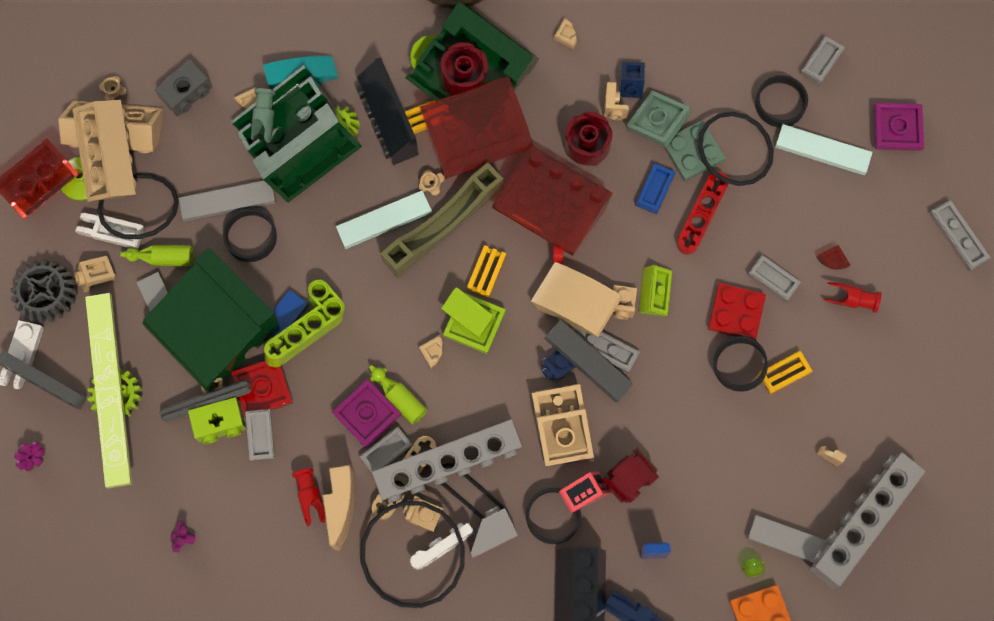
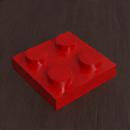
[708,283,766,341]
[231,361,293,418]

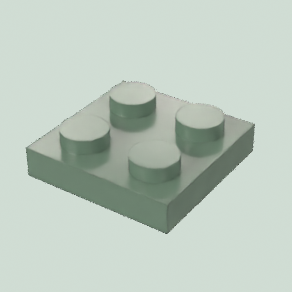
[626,91,692,148]
[664,120,726,182]

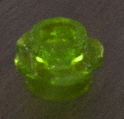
[742,557,766,578]

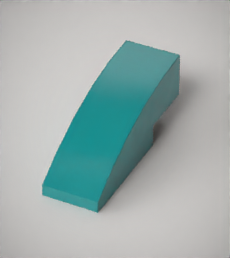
[263,56,338,90]

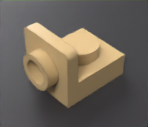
[604,82,629,120]
[74,256,115,292]
[612,285,637,320]
[403,496,443,533]

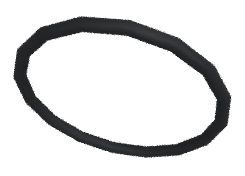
[698,112,774,186]
[97,174,179,239]

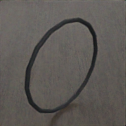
[360,501,465,608]

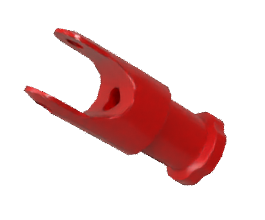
[823,282,882,313]
[292,467,326,526]

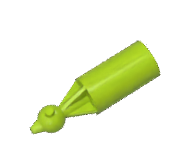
[120,245,194,267]
[369,365,428,425]

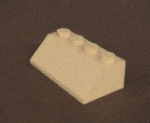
[72,100,136,202]
[58,101,164,153]

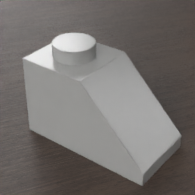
[470,506,518,558]

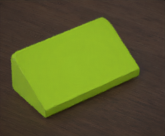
[639,265,672,317]
[441,287,494,338]

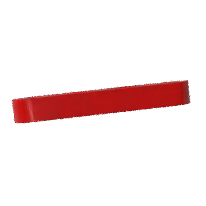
[677,171,728,255]

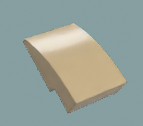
[531,262,622,337]
[531,383,594,466]
[323,465,356,551]

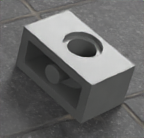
[155,60,212,117]

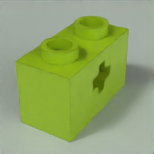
[188,397,247,444]

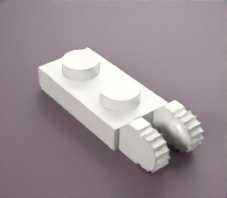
[75,213,145,250]
[0,320,44,389]
[410,523,474,570]

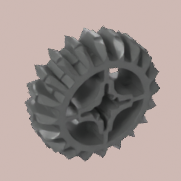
[10,259,77,324]

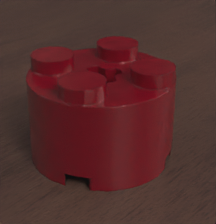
[439,42,488,97]
[564,112,613,166]
[601,447,659,503]

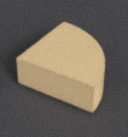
[554,18,577,50]
[234,88,257,110]
[419,335,443,369]
[816,446,847,467]

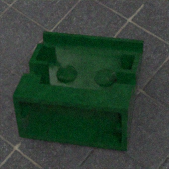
[405,2,539,134]
[231,65,362,203]
[142,247,280,392]

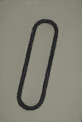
[441,463,507,519]

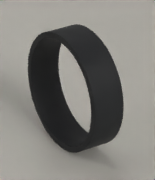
[755,75,808,128]
[223,208,277,262]
[713,336,768,392]
[526,488,581,544]

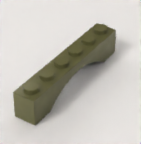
[380,162,504,278]

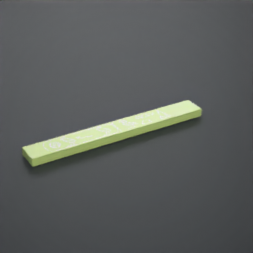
[85,293,132,488]

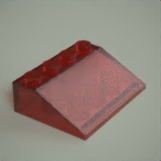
[420,76,534,179]
[492,146,613,256]

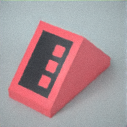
[559,471,611,513]

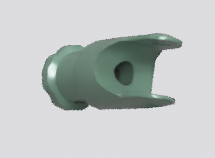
[251,88,275,143]

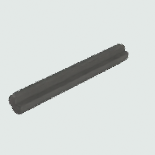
[160,380,251,422]

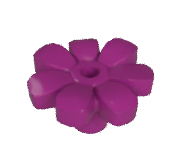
[14,441,45,471]
[170,520,196,553]

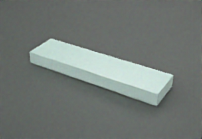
[775,124,872,176]
[336,190,432,249]

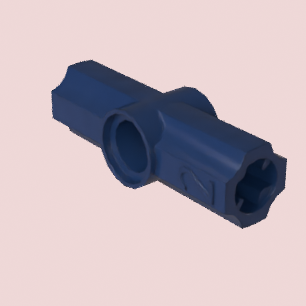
[605,590,663,621]

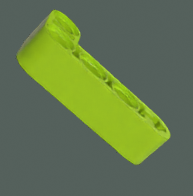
[264,280,345,367]

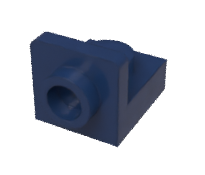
[620,61,645,98]
[541,351,576,383]

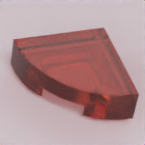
[816,245,850,270]

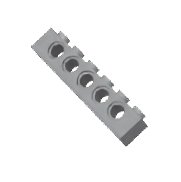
[372,419,522,504]
[809,452,926,590]

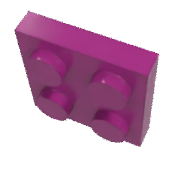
[874,103,924,151]
[332,379,401,448]

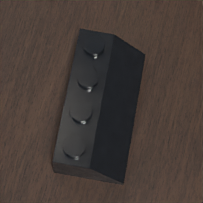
[355,57,419,165]
[555,547,606,621]

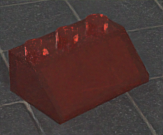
[0,138,79,220]

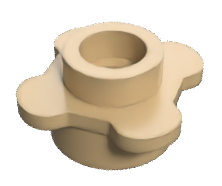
[99,76,126,100]
[419,169,445,196]

